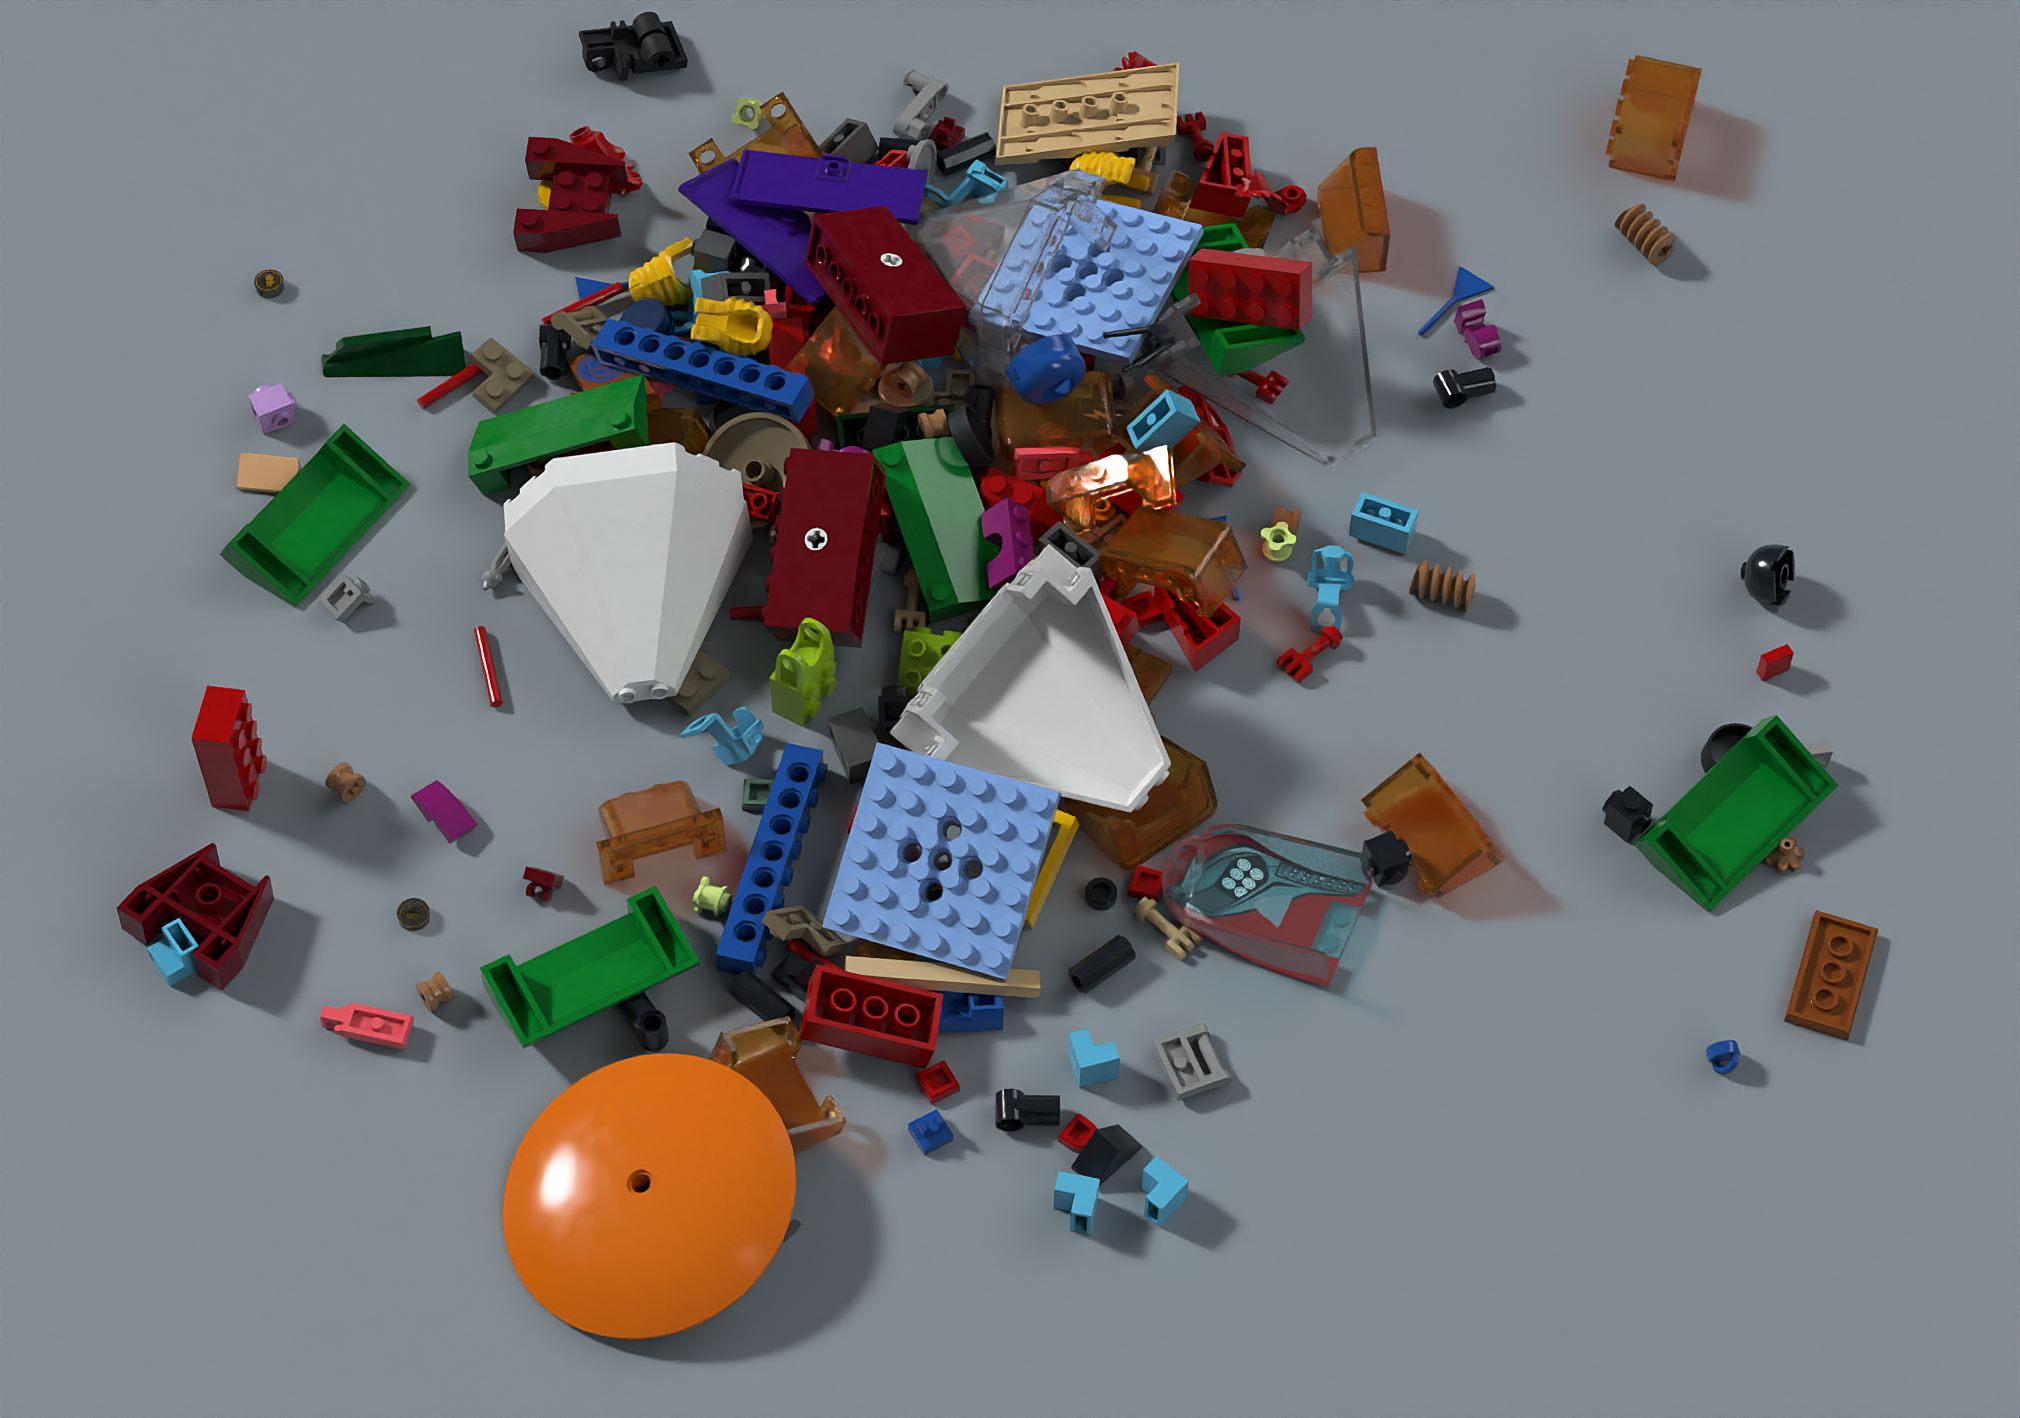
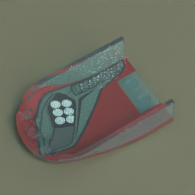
[1162,824,1372,986]

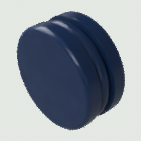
[619,298,675,336]

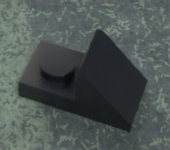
[771,951,824,1003]

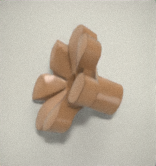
[1764,837,1805,873]

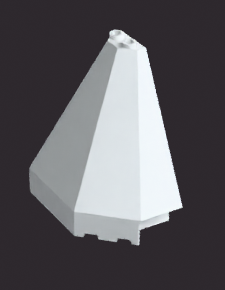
[504,442,753,704]
[890,544,1171,813]

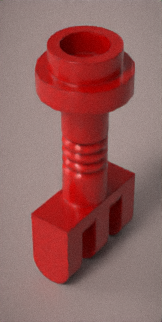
[1176,111,1214,162]
[1226,370,1289,404]
[1276,625,1343,683]

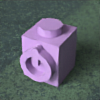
[248,383,298,434]

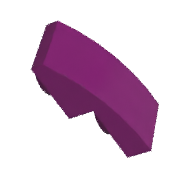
[411,780,478,844]

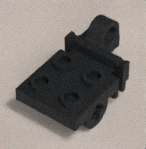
[579,12,688,81]

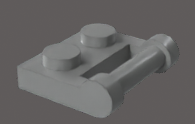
[1152,1024,1232,1101]

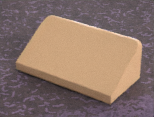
[236,453,301,493]

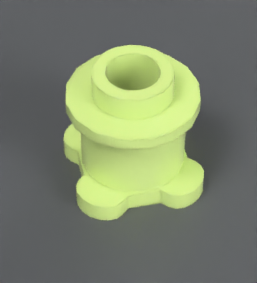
[732,98,765,130]
[1261,522,1296,562]
[692,876,733,917]

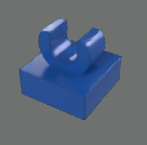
[908,1109,953,1155]

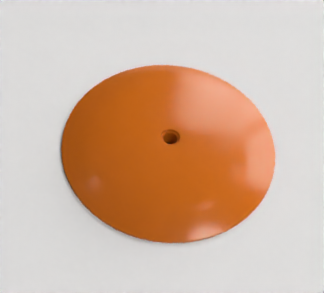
[503,1054,797,1340]

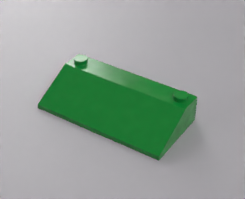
[1170,223,1306,376]
[468,374,649,496]
[219,423,411,607]
[872,437,1000,625]
[1634,715,1839,912]
[480,885,700,1049]

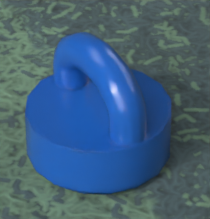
[1706,1040,1740,1074]

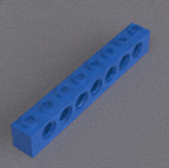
[591,318,815,423]
[716,743,828,975]

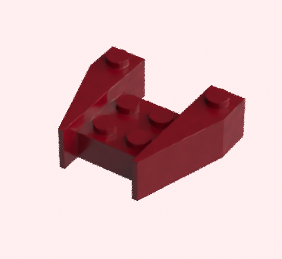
[513,137,629,253]
[117,843,274,990]

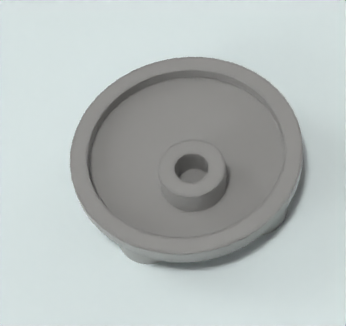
[907,139,937,197]

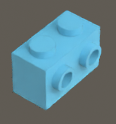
[1126,389,1201,460]
[1349,492,1419,554]

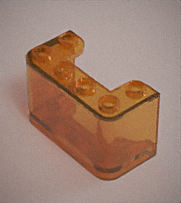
[1605,54,1702,182]
[1097,506,1248,618]

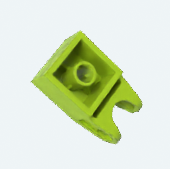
[770,618,837,727]

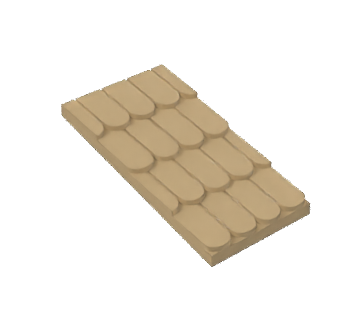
[995,62,1180,165]

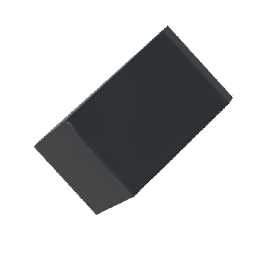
[861,402,910,453]
[1071,1124,1142,1186]

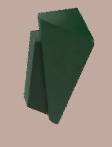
[321,326,466,377]

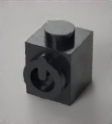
[878,685,912,732]
[1602,785,1653,843]
[1361,830,1414,888]

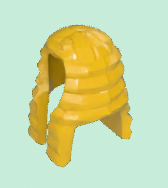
[1068,151,1150,209]
[628,237,693,307]
[690,296,773,357]

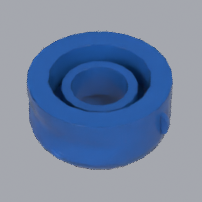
[1007,334,1086,406]

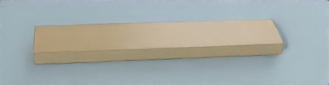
[845,956,1041,998]

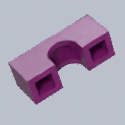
[981,498,1034,592]

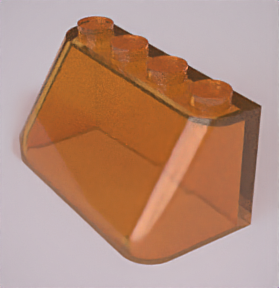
[1317,147,1390,274]

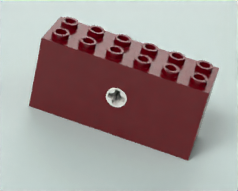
[804,206,965,366]
[761,448,887,648]

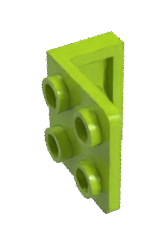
[897,626,962,694]

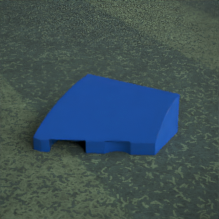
[931,990,1004,1033]

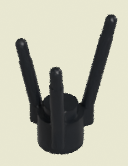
[1103,323,1175,373]

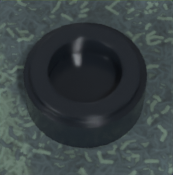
[1085,877,1117,911]

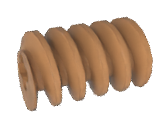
[1614,203,1675,265]
[1409,559,1476,612]

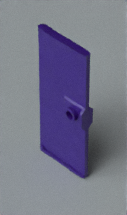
[729,149,928,225]
[678,158,829,306]

